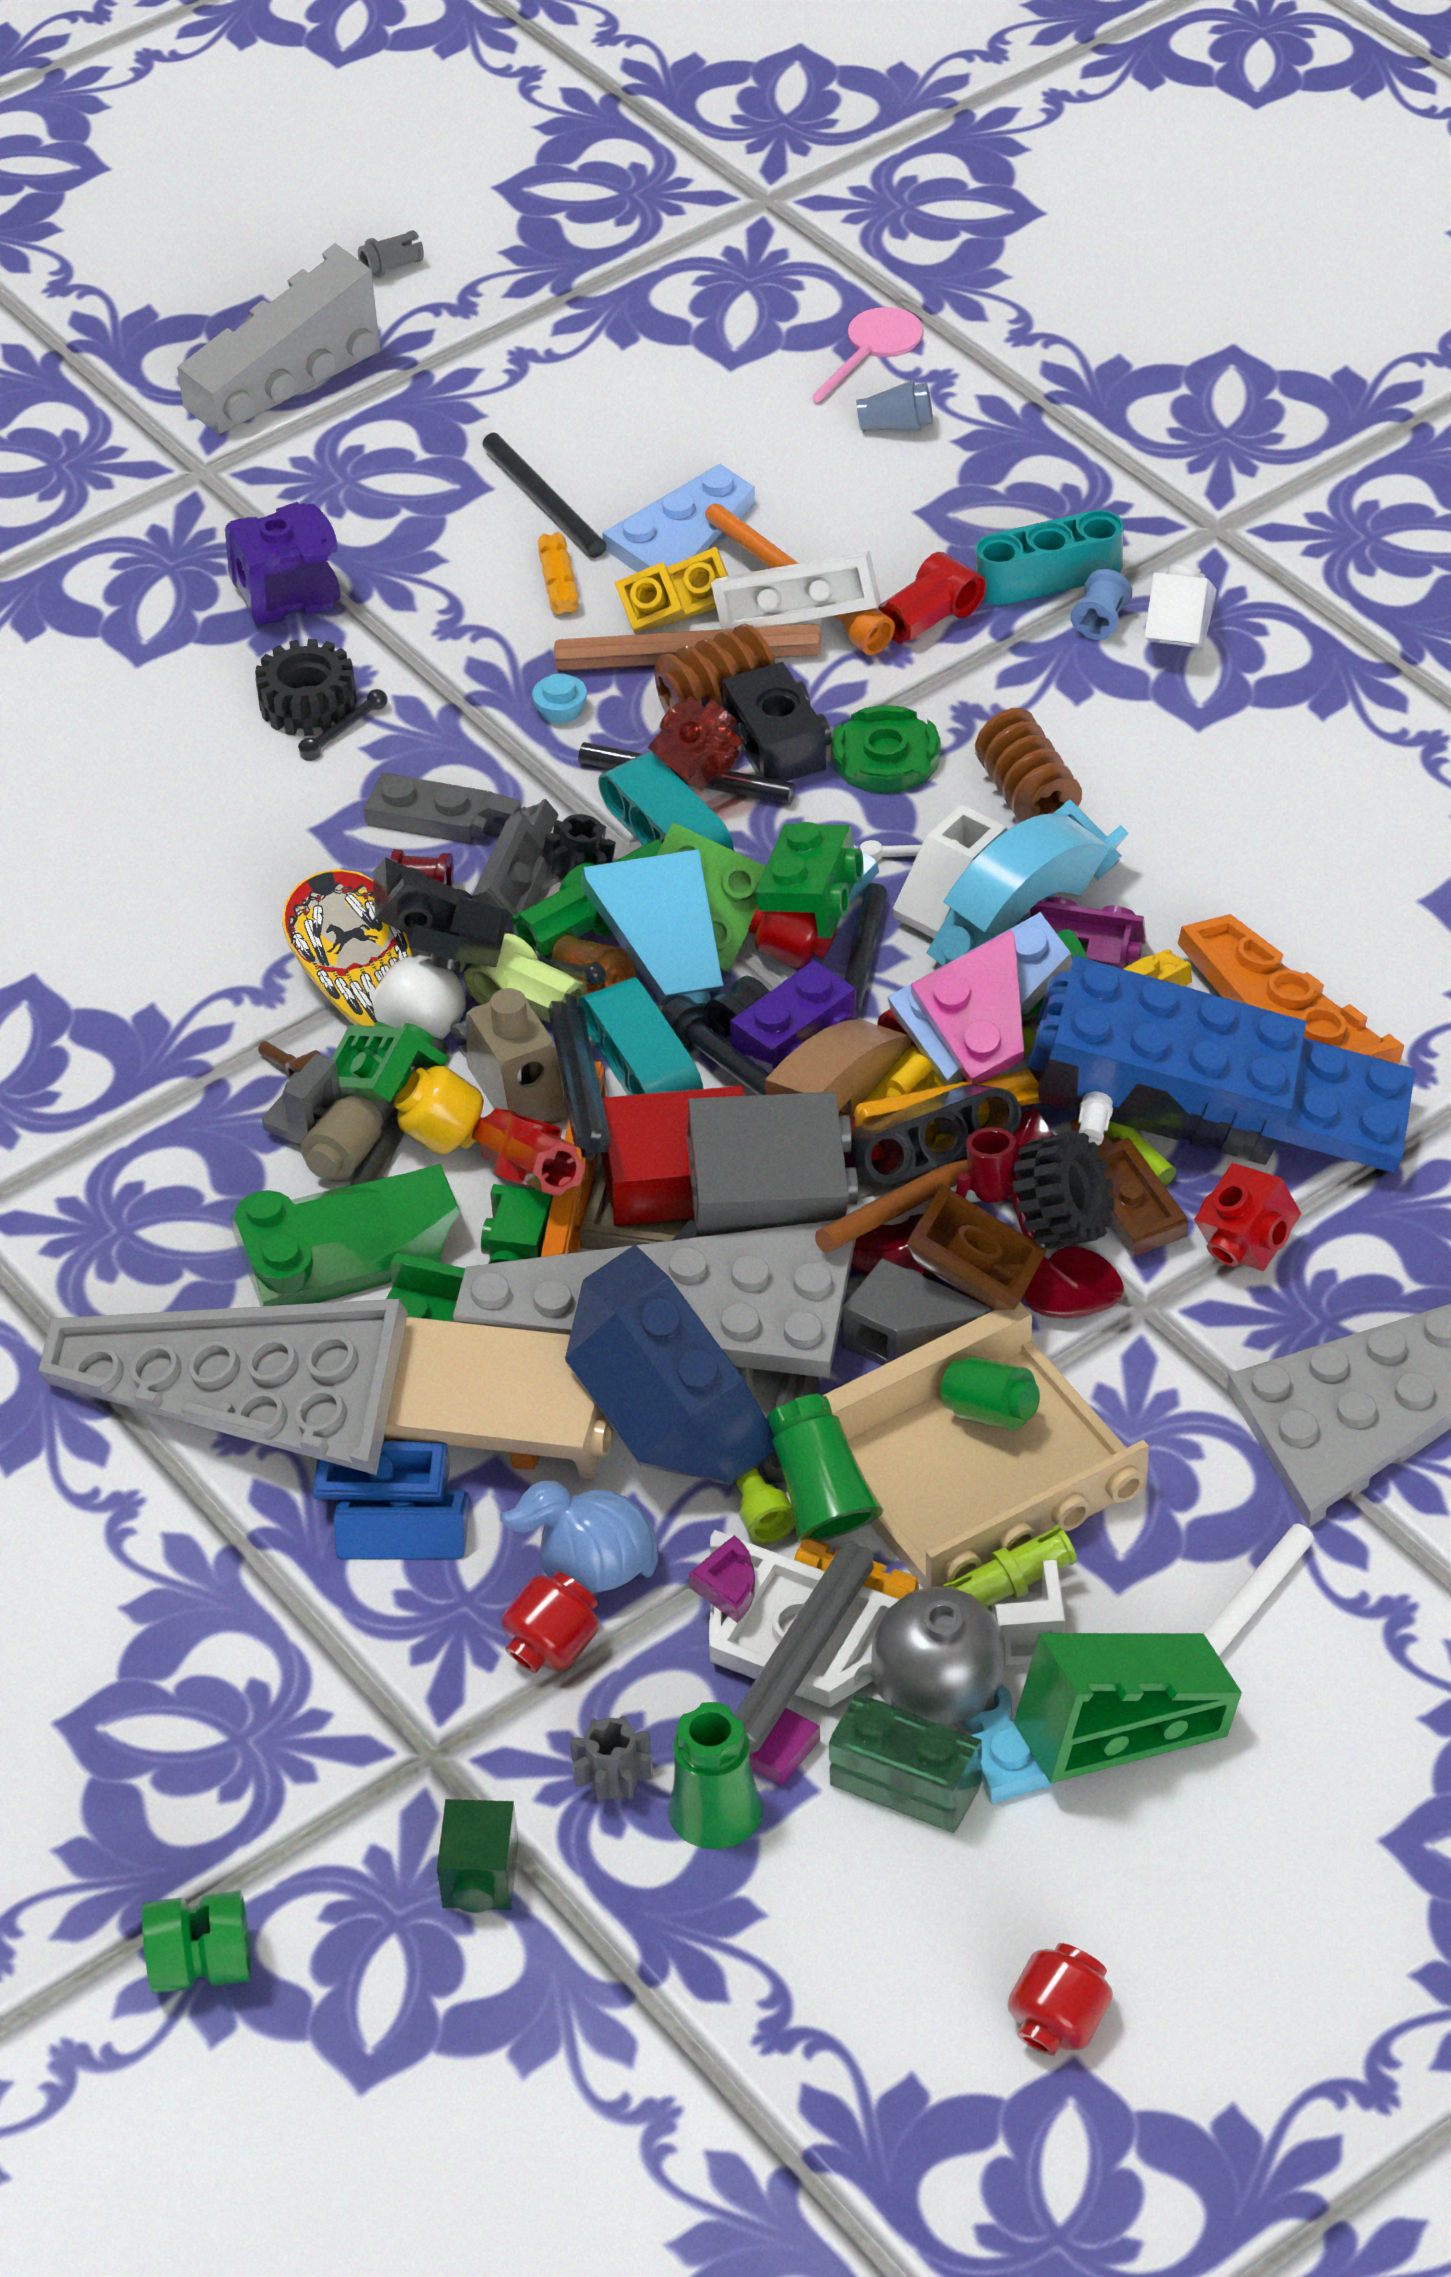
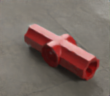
[472,1107,586,1196]

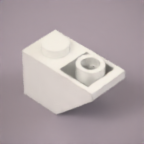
[1145,565,1217,648]
[893,804,1007,938]

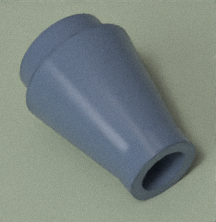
[856,380,933,431]

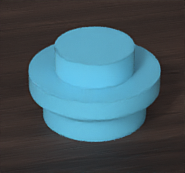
[532,673,587,723]

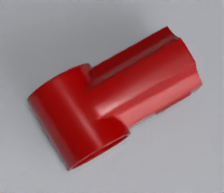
[878,552,987,645]

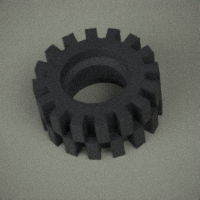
[255,639,357,736]
[1013,1131,1115,1249]

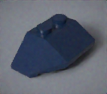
[565,1245,776,1485]

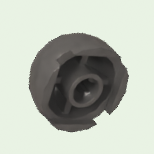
[871,1586,1005,1725]

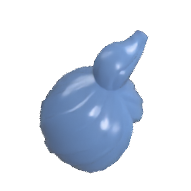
[500,1481,659,1593]

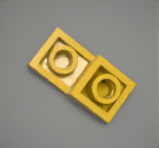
[614,547,729,633]

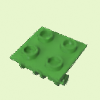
[657,822,766,974]

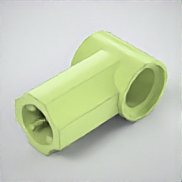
[463,933,587,1022]

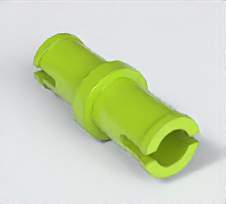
[942,1524,1078,1608]

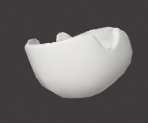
[372,955,466,1040]

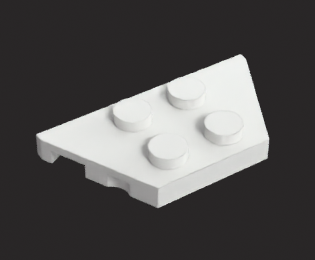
[709,1530,899,1708]

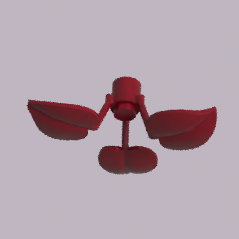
[851,1107,1124,1319]

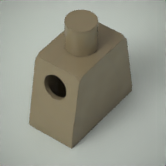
[466,988,567,1125]

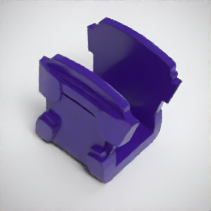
[225,501,341,624]

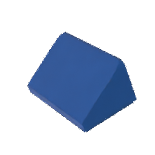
[313,1441,450,1502]
[334,1490,470,1559]

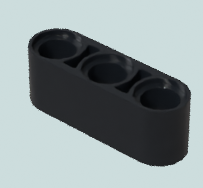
[844,1084,1022,1185]

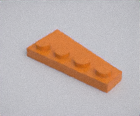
[1177,914,1405,1064]

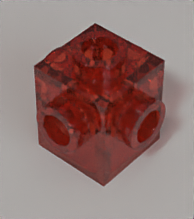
[647,696,744,792]

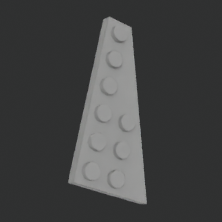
[453,1220,856,1378]
[38,1299,408,1475]
[1227,1304,1451,1528]

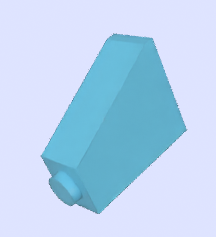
[581,849,723,1008]

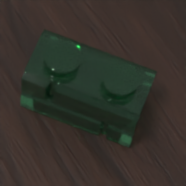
[829,1693,982,1833]

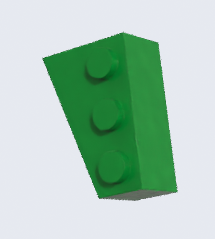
[1014,1633,1242,1784]

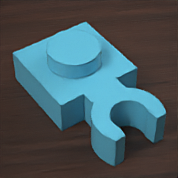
[962,1684,1055,1804]

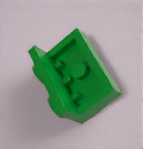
[755,822,864,938]

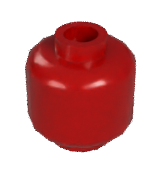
[748,906,838,969]
[501,1572,599,1673]
[1007,1943,1113,2056]

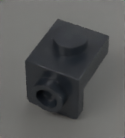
[409,898,509,972]

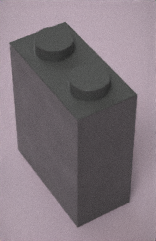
[686,1092,858,1236]

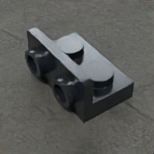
[373,857,474,935]

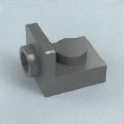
[262,1053,342,1145]

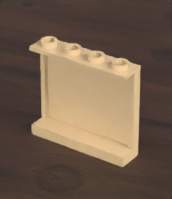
[822,1301,1149,1588]

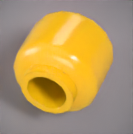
[394,1066,484,1154]

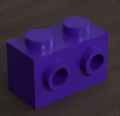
[730,960,857,1074]

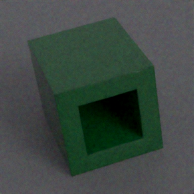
[437,1799,519,1913]

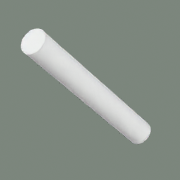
[1204,1524,1314,1656]

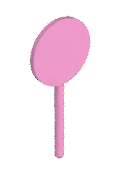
[813,307,923,403]

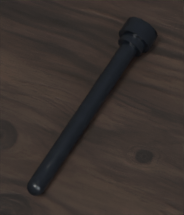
[661,996,770,1095]

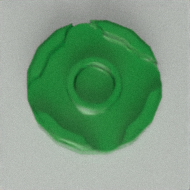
[830,705,941,793]

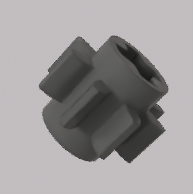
[570,1716,653,1802]

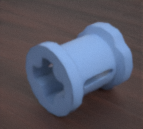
[1071,569,1133,640]

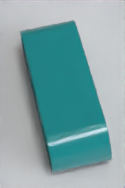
[975,510,1124,605]
[598,752,734,851]
[579,977,704,1095]

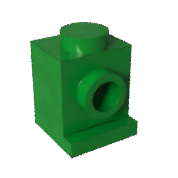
[481,1184,553,1264]

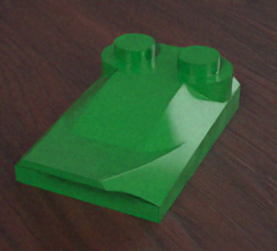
[230,1164,460,1306]

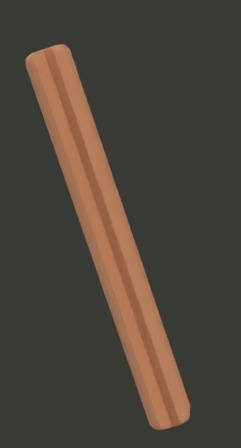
[554,623,821,671]

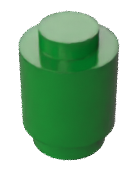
[941,1357,1040,1431]

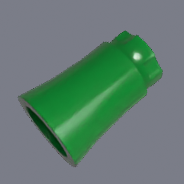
[767,1393,884,1543]
[668,1702,763,1849]

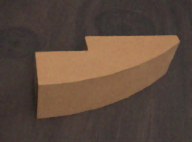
[765,1019,911,1116]

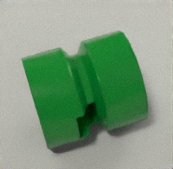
[142,1890,252,1994]

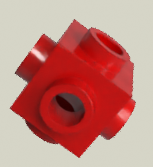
[1194,1162,1302,1272]

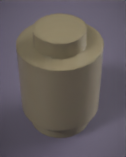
[300,1095,383,1181]

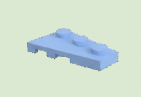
[602,464,755,572]
[888,912,1072,1086]

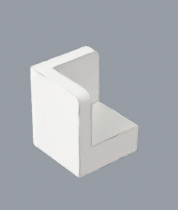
[990,1560,1065,1665]

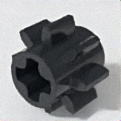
[542,814,616,880]

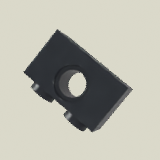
[722,662,832,782]

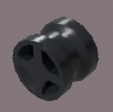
[705,975,770,1044]

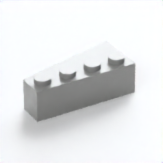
[177,243,380,435]

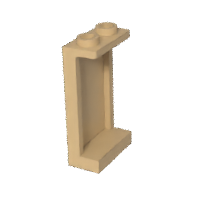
[383,1317,613,1479]

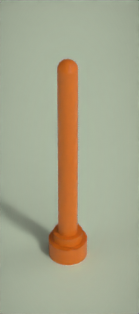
[705,503,895,656]

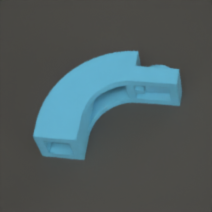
[926,814,1110,966]

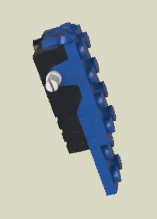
[1027,955,1415,1173]

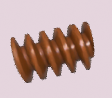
[654,623,775,718]
[975,708,1082,823]

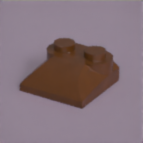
[907,1184,1047,1310]

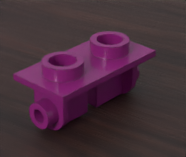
[1030,897,1147,969]

